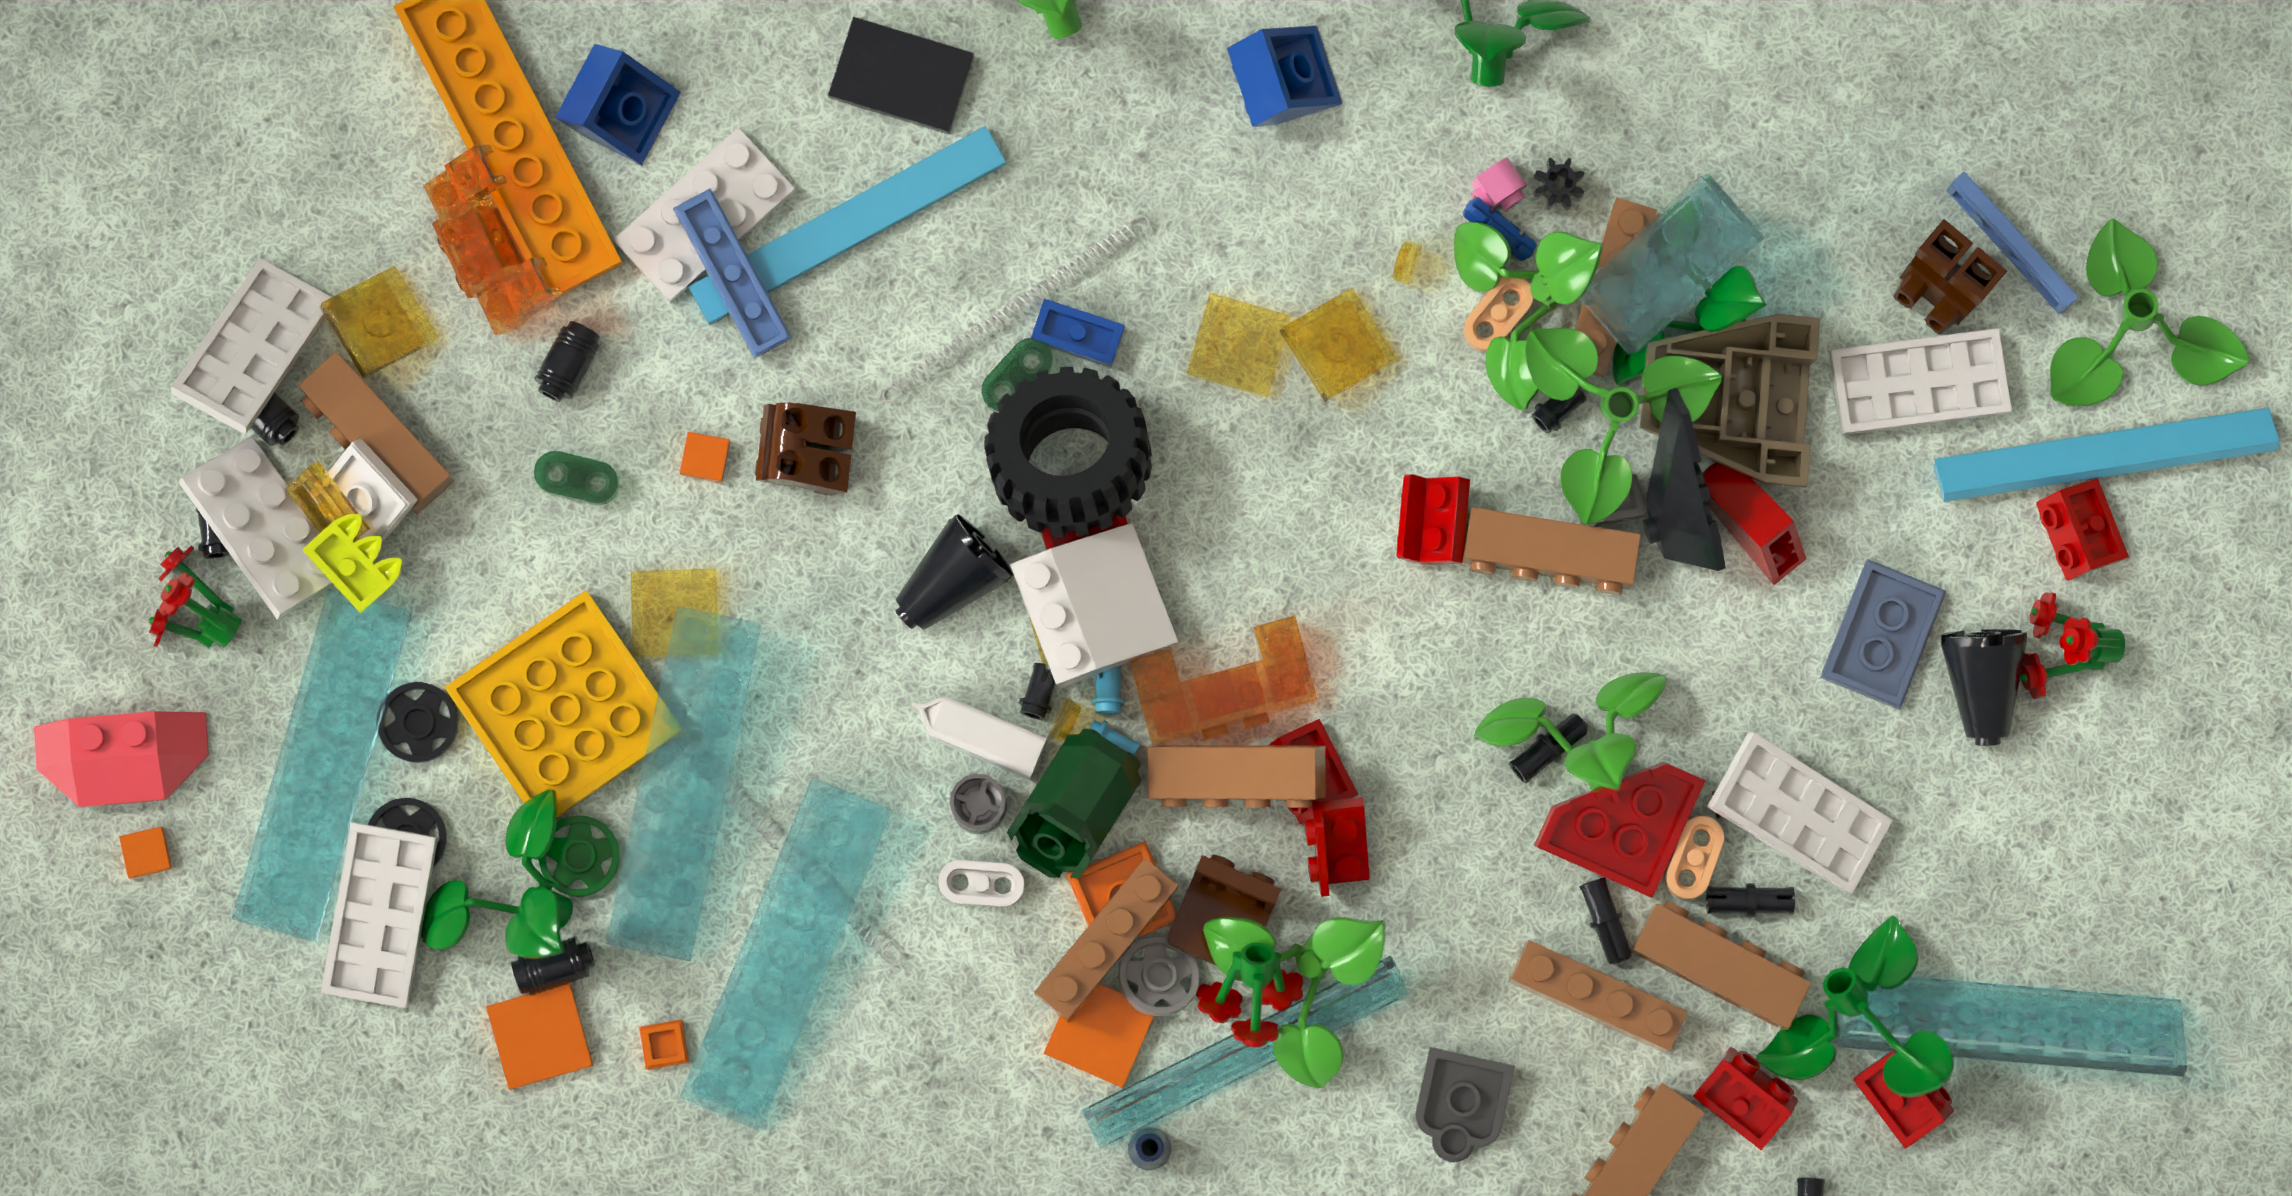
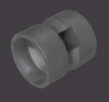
[950,774,1007,834]

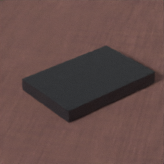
[828,17,974,134]

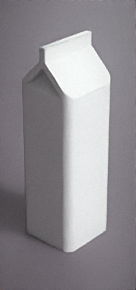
[911,696,1047,781]

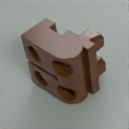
[1893,219,2007,335]
[755,402,856,496]

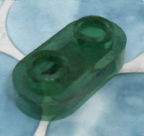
[981,338,1053,413]
[534,451,619,506]

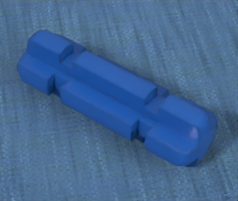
[1463,197,1537,261]

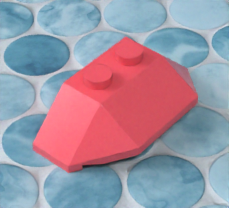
[34,711,209,807]

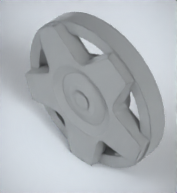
[1118,936,1200,1017]

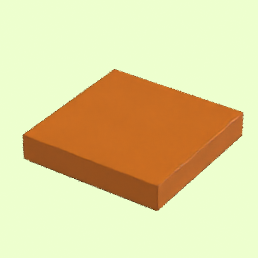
[1066,841,1177,938]
[486,983,593,1090]
[1044,984,1154,1088]

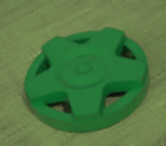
[539,816,620,897]

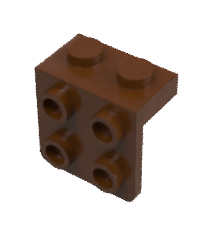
[1167,855,1281,966]

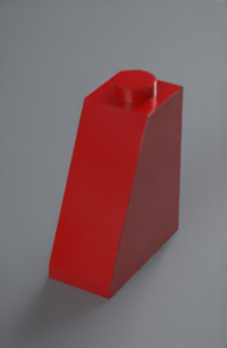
[1703,463,1806,585]

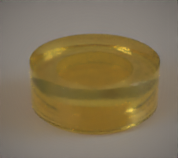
[1393,240,1422,285]
[1048,698,1081,743]

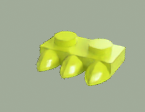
[302,514,402,613]

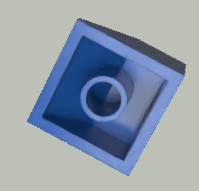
[1227,25,1343,127]
[555,44,681,165]

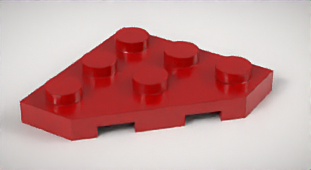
[1534,761,1706,898]

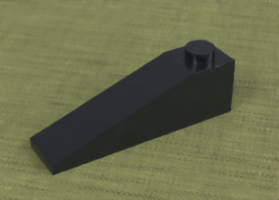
[1643,388,1726,571]

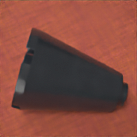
[895,514,1014,630]
[1940,629,2027,746]

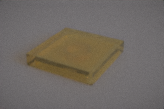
[320,266,438,379]
[1279,288,1397,402]
[1186,293,1291,398]
[631,568,719,658]

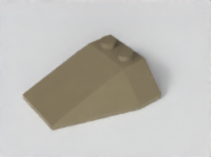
[1640,314,1820,488]

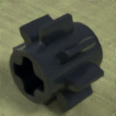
[1533,158,1585,210]

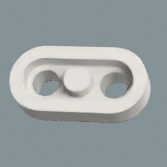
[938,860,1025,907]

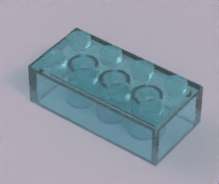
[1580,173,1765,355]

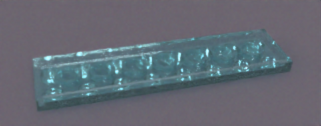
[231,589,412,943]
[606,606,762,961]
[679,777,893,1130]
[1837,977,2188,1077]

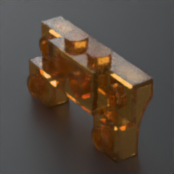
[423,144,562,335]
[1129,615,1318,746]

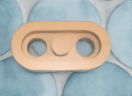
[1463,277,1533,352]
[1665,816,1724,900]

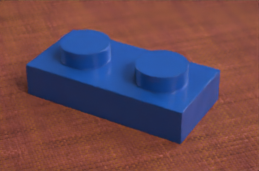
[1031,298,1125,367]

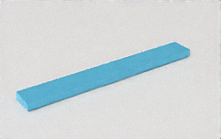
[688,126,1006,325]
[1934,408,2280,502]

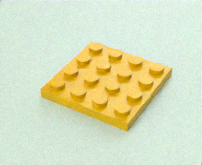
[444,590,684,819]

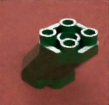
[1007,729,1142,878]

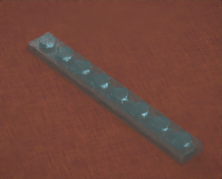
[1081,955,1409,1149]

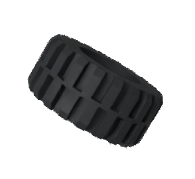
[984,366,1152,537]

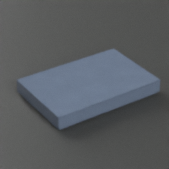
[1820,559,1947,710]

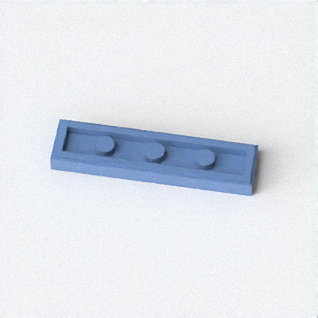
[1947,171,2079,314]
[673,188,792,359]

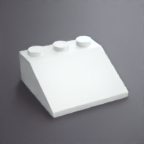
[1010,523,1179,689]

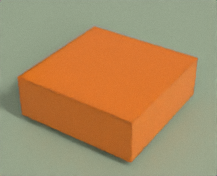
[680,432,730,482]
[119,826,172,879]
[639,1019,689,1070]

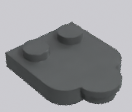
[1415,1047,1515,1162]

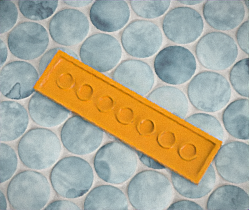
[393,0,623,303]

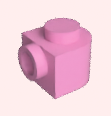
[1471,157,1527,212]

